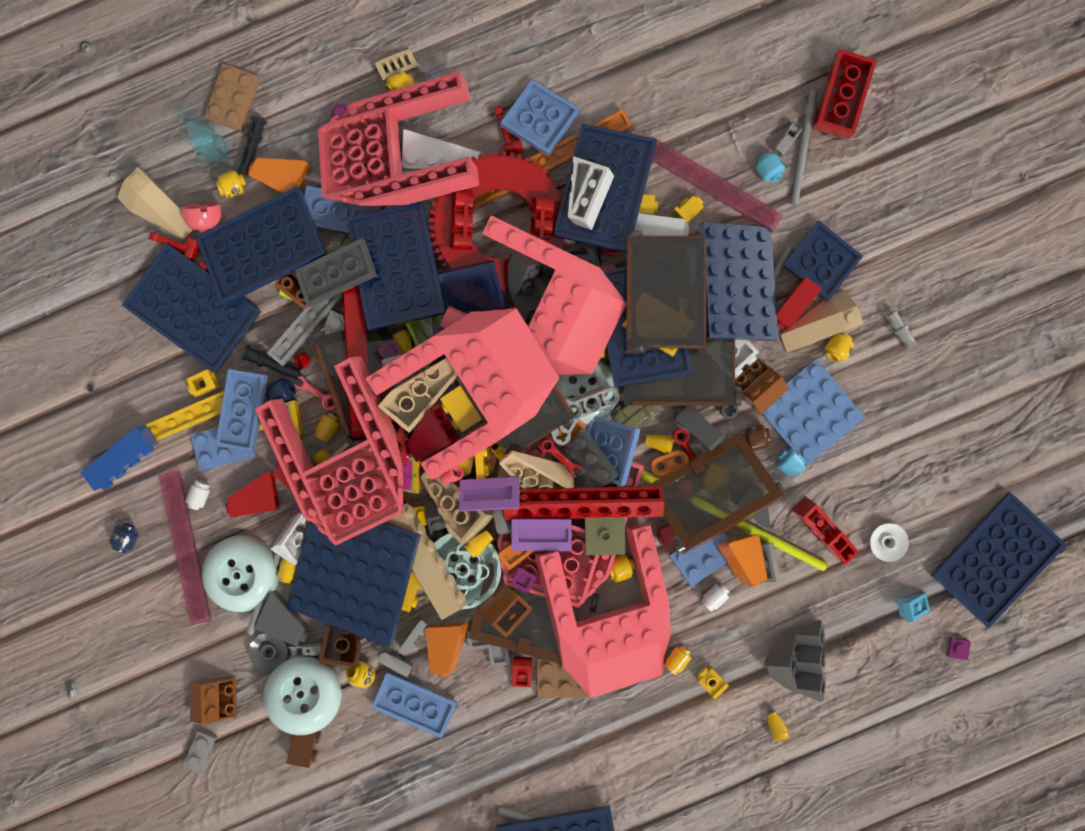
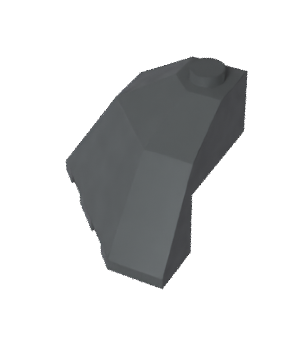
[765,620,826,702]

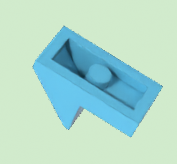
[897,593,930,622]

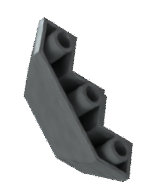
[508,250,555,324]

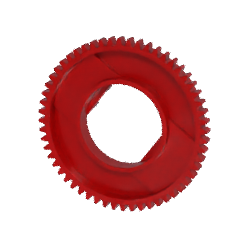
[428,151,568,296]

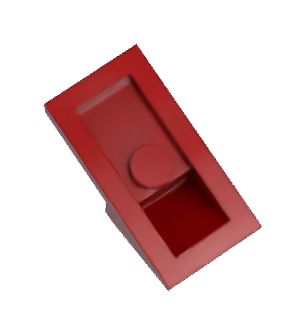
[512,656,532,687]

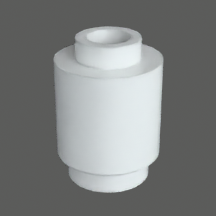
[185,480,210,510]
[701,584,729,612]

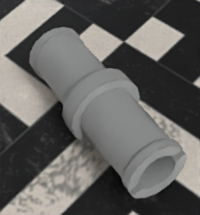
[886,310,917,349]

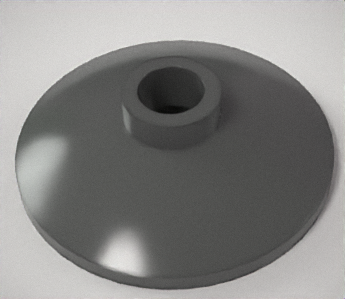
[249,633,288,672]

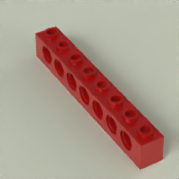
[504,486,664,520]

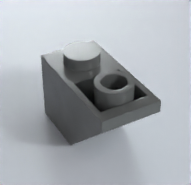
[425,500,449,543]

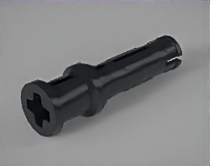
[237,116,267,177]
[241,344,301,380]

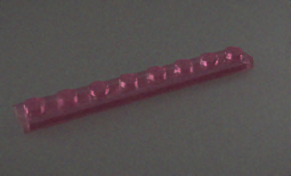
[651,137,783,232]
[159,471,212,625]

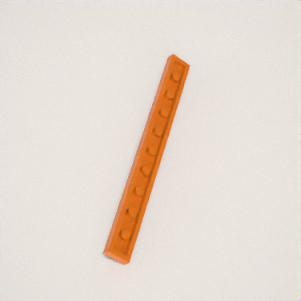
[473,109,632,210]

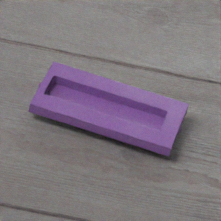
[459,477,520,512]
[511,519,572,551]

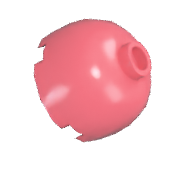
[181,202,222,234]

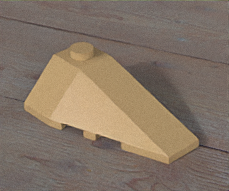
[117,167,195,240]
[780,290,864,353]
[378,358,458,432]
[499,451,574,489]
[421,471,493,545]

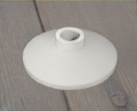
[870,523,909,562]

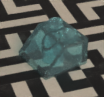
[184,118,230,165]

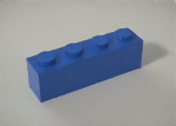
[80,425,159,491]

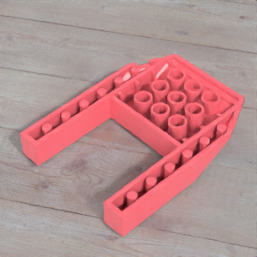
[318,71,479,206]
[440,215,626,375]
[365,308,559,480]
[255,357,403,545]
[497,429,644,608]
[535,523,671,698]

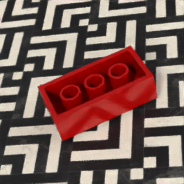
[812,49,877,140]

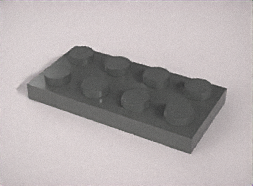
[295,238,377,307]

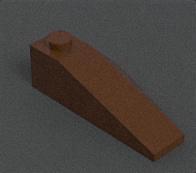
[318,624,361,668]

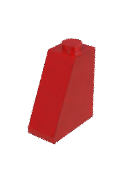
[776,277,822,330]
[225,471,280,518]

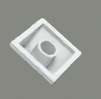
[270,513,308,566]

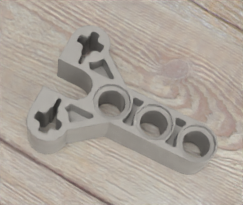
[541,385,619,445]

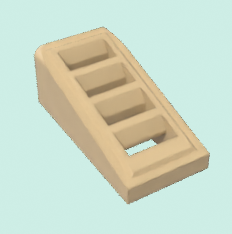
[375,49,419,84]

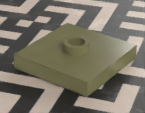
[585,517,625,555]

